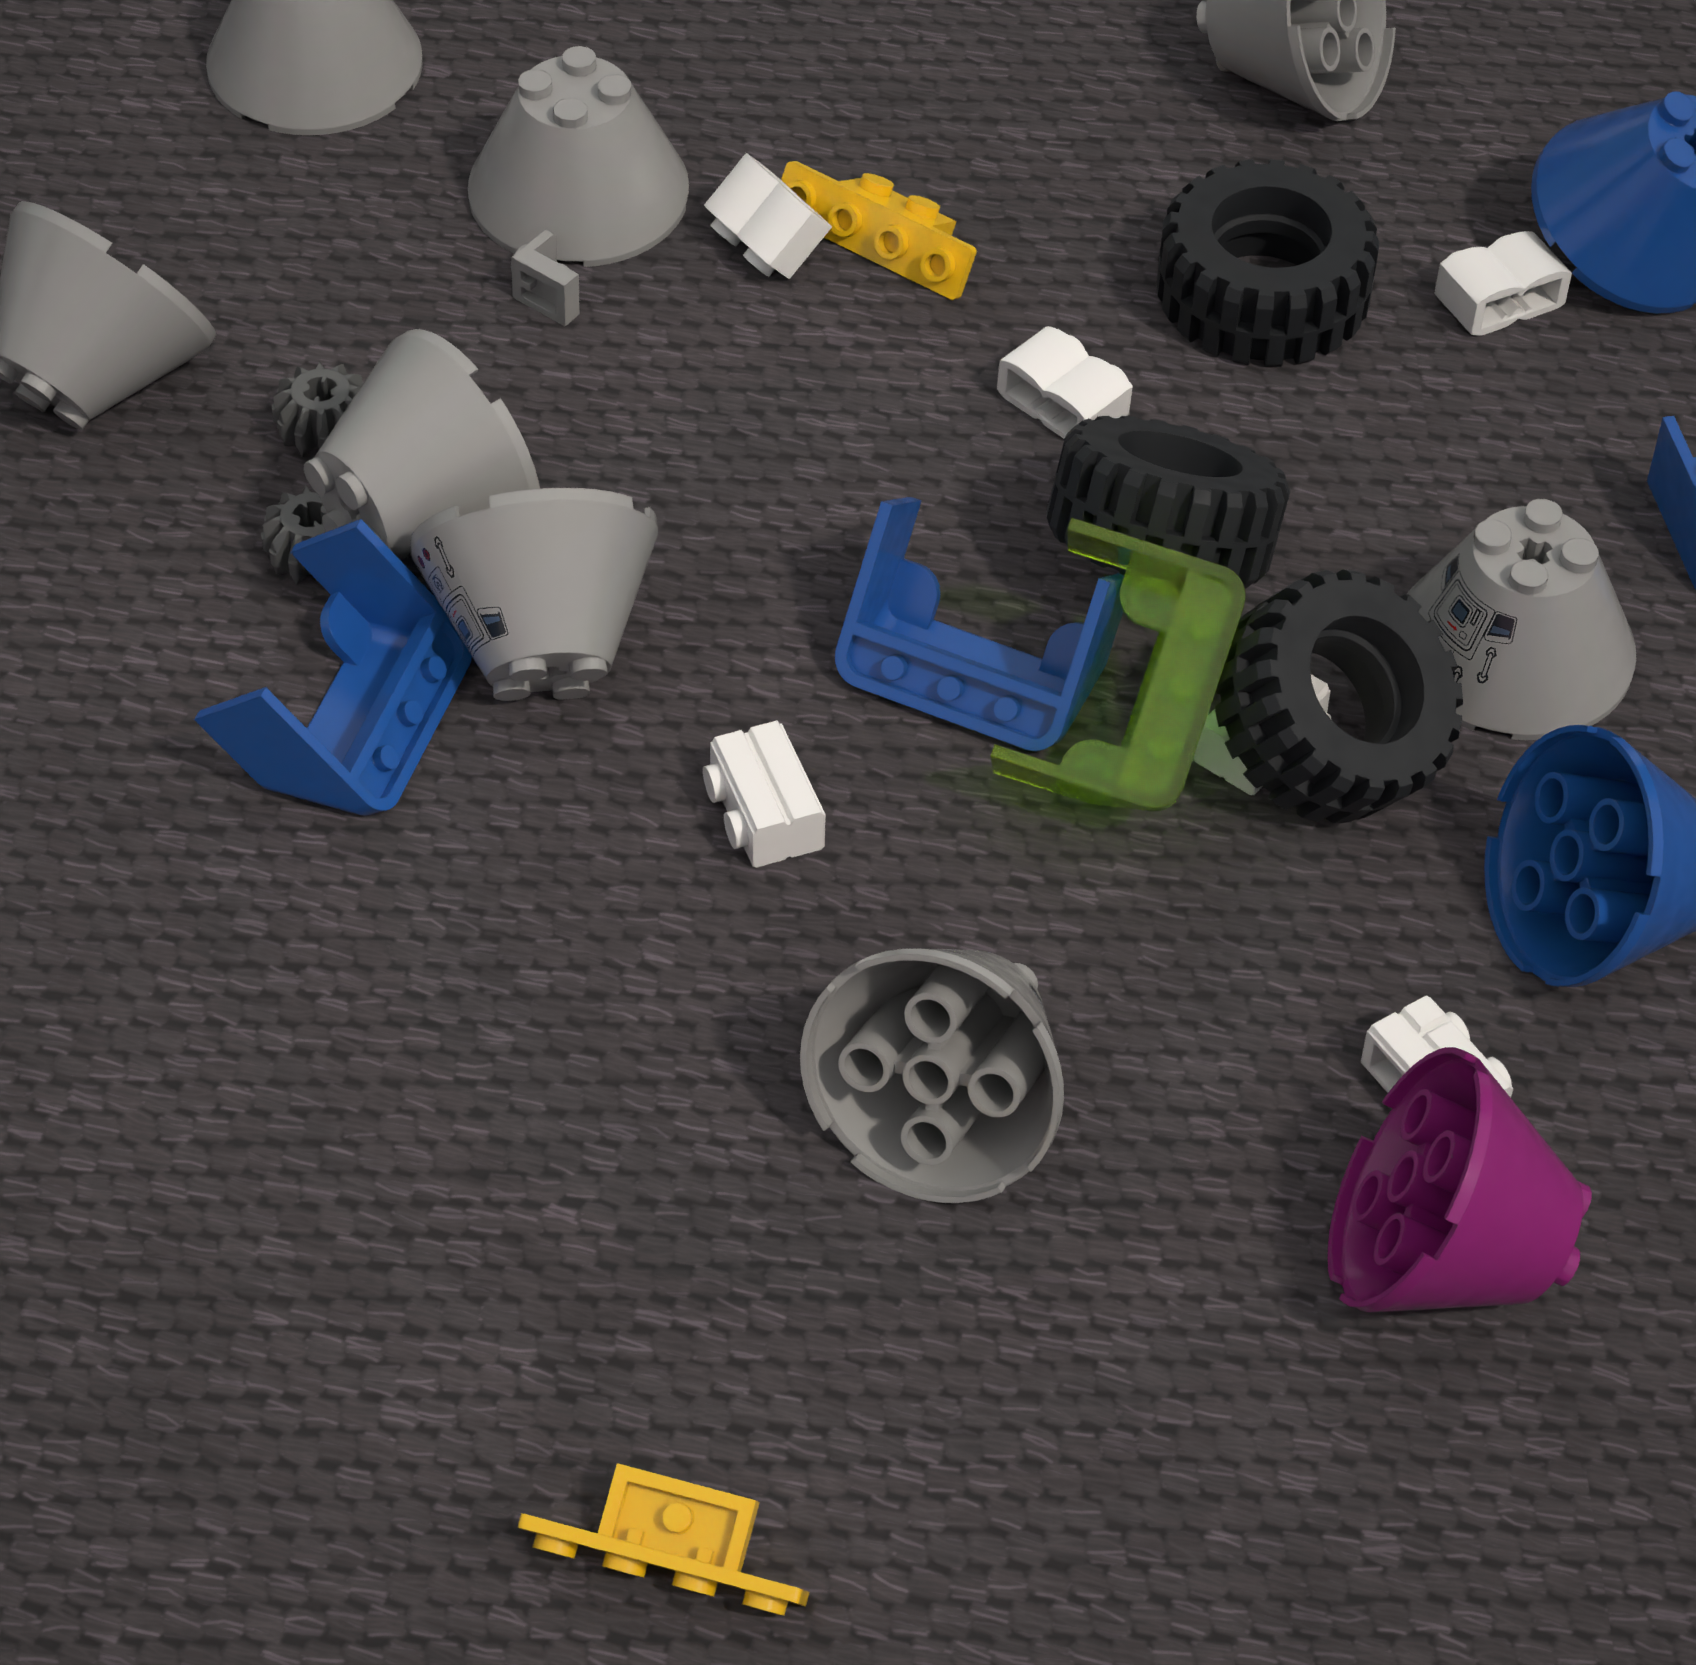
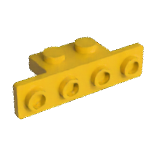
[781,161,977,300]
[518,1463,810,1616]

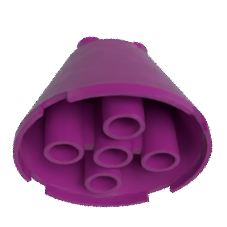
[1327,1047,1592,1312]

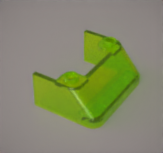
[990,518,1246,812]

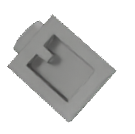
[511,230,580,326]

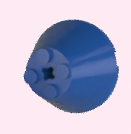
[1531,91,1696,313]
[1484,725,1696,987]

